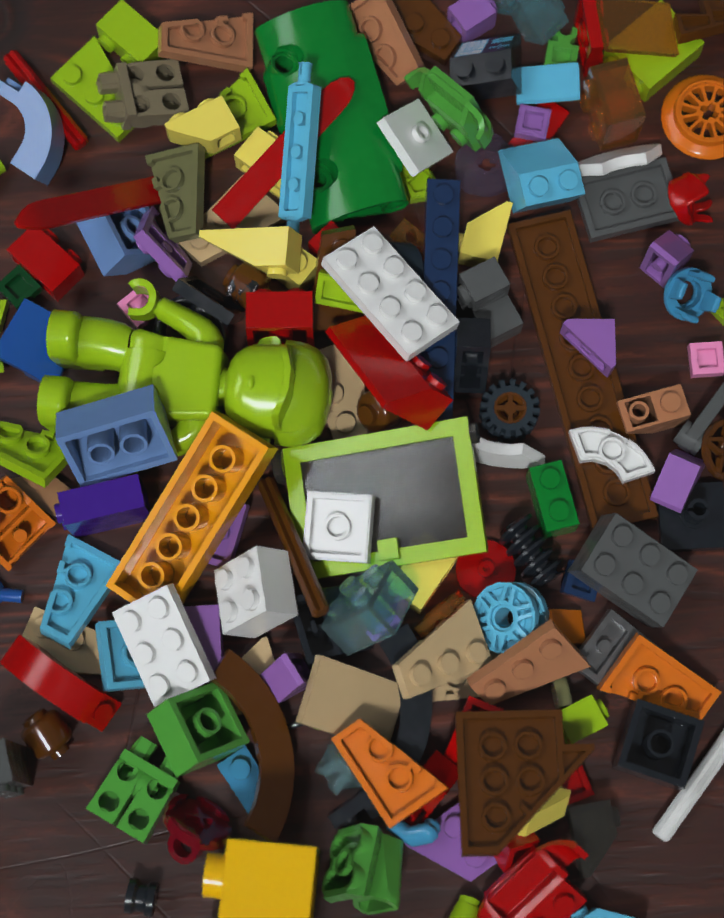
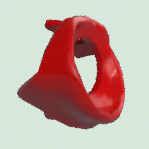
[668,172,713,226]

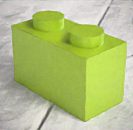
[95,0,164,64]

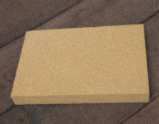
[296,655,400,741]

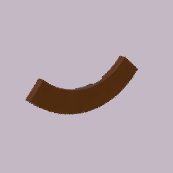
[211,649,294,843]

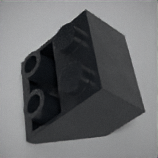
[293,584,374,669]

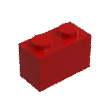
[6,229,85,302]

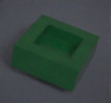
[0,264,43,310]

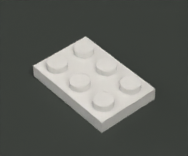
[112,583,216,707]

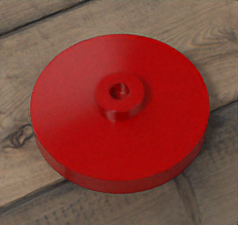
[455,540,516,599]

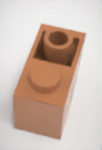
[616,384,691,434]

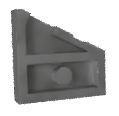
[578,609,661,684]

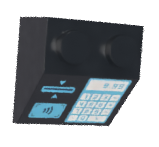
[450,33,522,101]

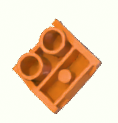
[0,475,56,572]

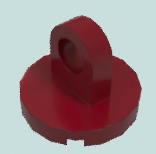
[163,794,232,864]

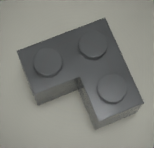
[456,256,523,348]

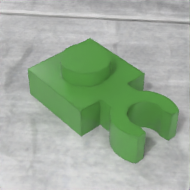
[543,23,579,65]

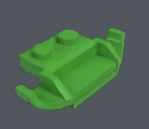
[404,66,494,152]

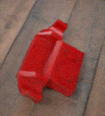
[477,840,589,918]

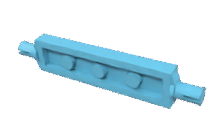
[278,62,322,233]

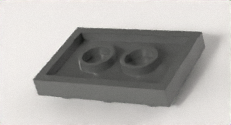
[577,157,679,243]

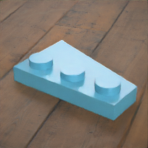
[40,534,120,649]

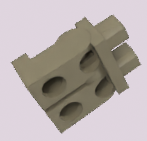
[96,59,189,130]

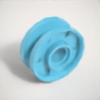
[473,582,549,654]

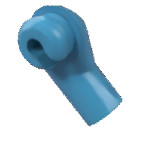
[386,818,441,847]

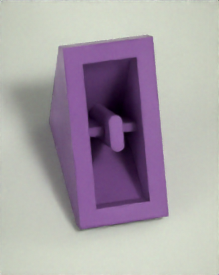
[560,319,616,378]
[650,449,705,514]
[259,653,311,704]

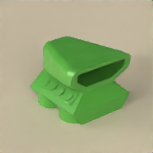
[322,823,404,915]

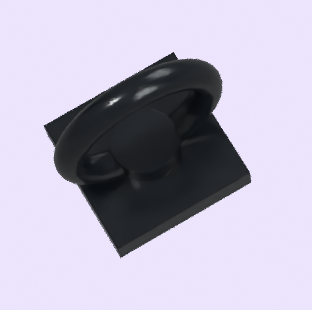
[153,276,246,352]

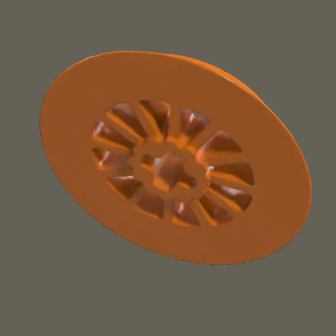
[661,75,724,160]

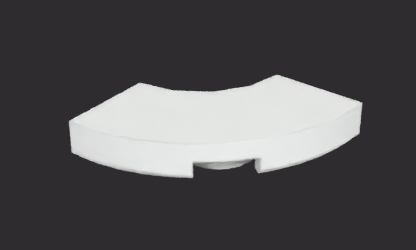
[578,143,662,176]
[568,427,655,484]
[451,436,545,469]

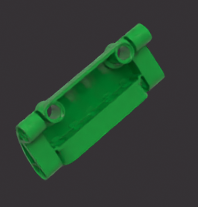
[255,0,409,234]

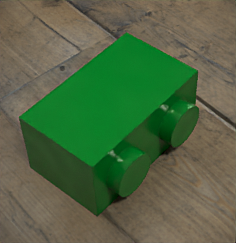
[525,460,580,539]

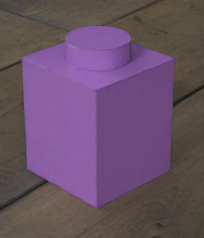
[447,0,498,42]

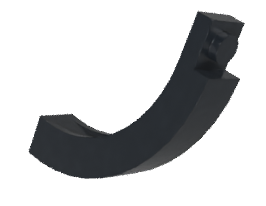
[327,623,432,829]

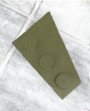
[145,143,205,243]

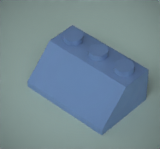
[55,384,178,487]

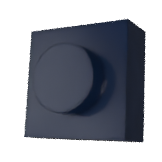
[559,560,597,602]

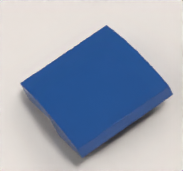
[0,298,66,383]

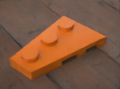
[597,632,722,720]
[331,719,449,829]

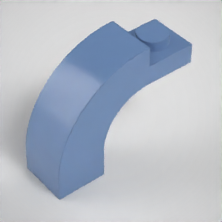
[0,77,64,186]

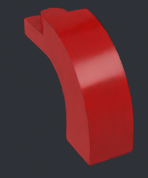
[0,634,122,732]

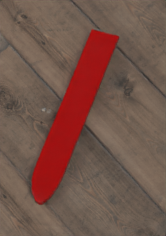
[212,77,355,229]
[14,176,161,230]

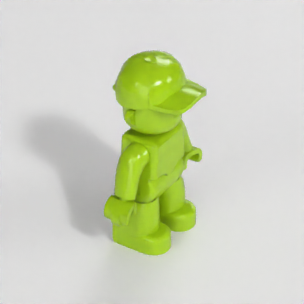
[37,278,333,478]

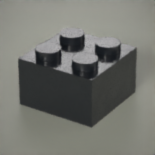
[612,699,705,791]

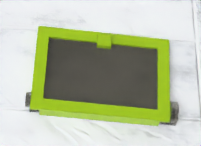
[271,416,489,579]

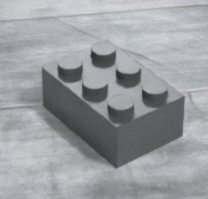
[567,513,698,627]

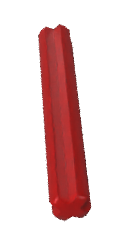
[3,50,88,150]

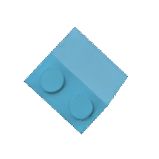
[498,138,585,214]

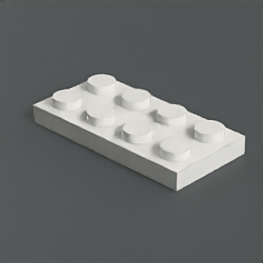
[321,226,459,362]

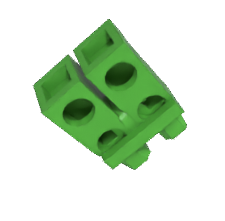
[86,736,181,845]

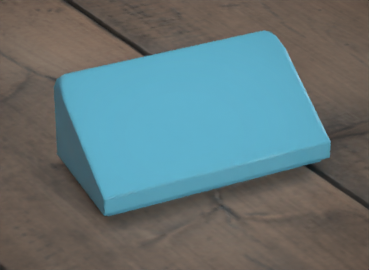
[516,62,581,105]

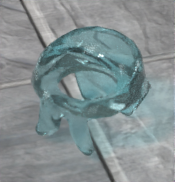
[315,743,362,795]

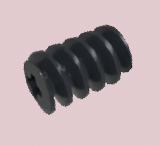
[499,513,566,589]

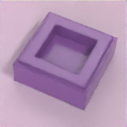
[514,104,551,142]

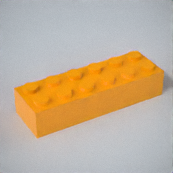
[106,411,278,604]

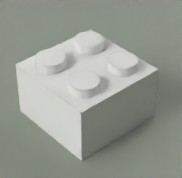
[214,546,298,638]

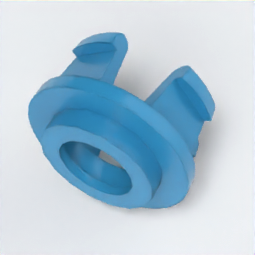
[664,267,722,323]

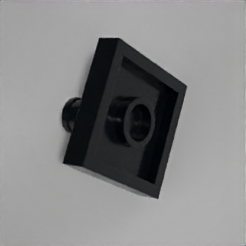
[656,482,724,552]

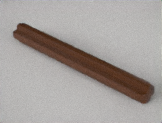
[258,476,330,618]

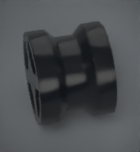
[124,878,159,918]

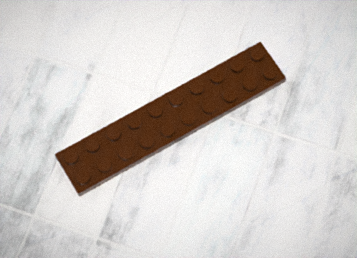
[507,210,658,532]

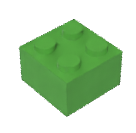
[146,683,250,778]

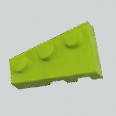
[51,36,134,142]
[181,68,277,159]
[0,421,68,488]

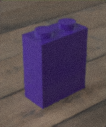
[54,474,151,538]

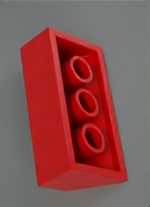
[325,316,453,431]

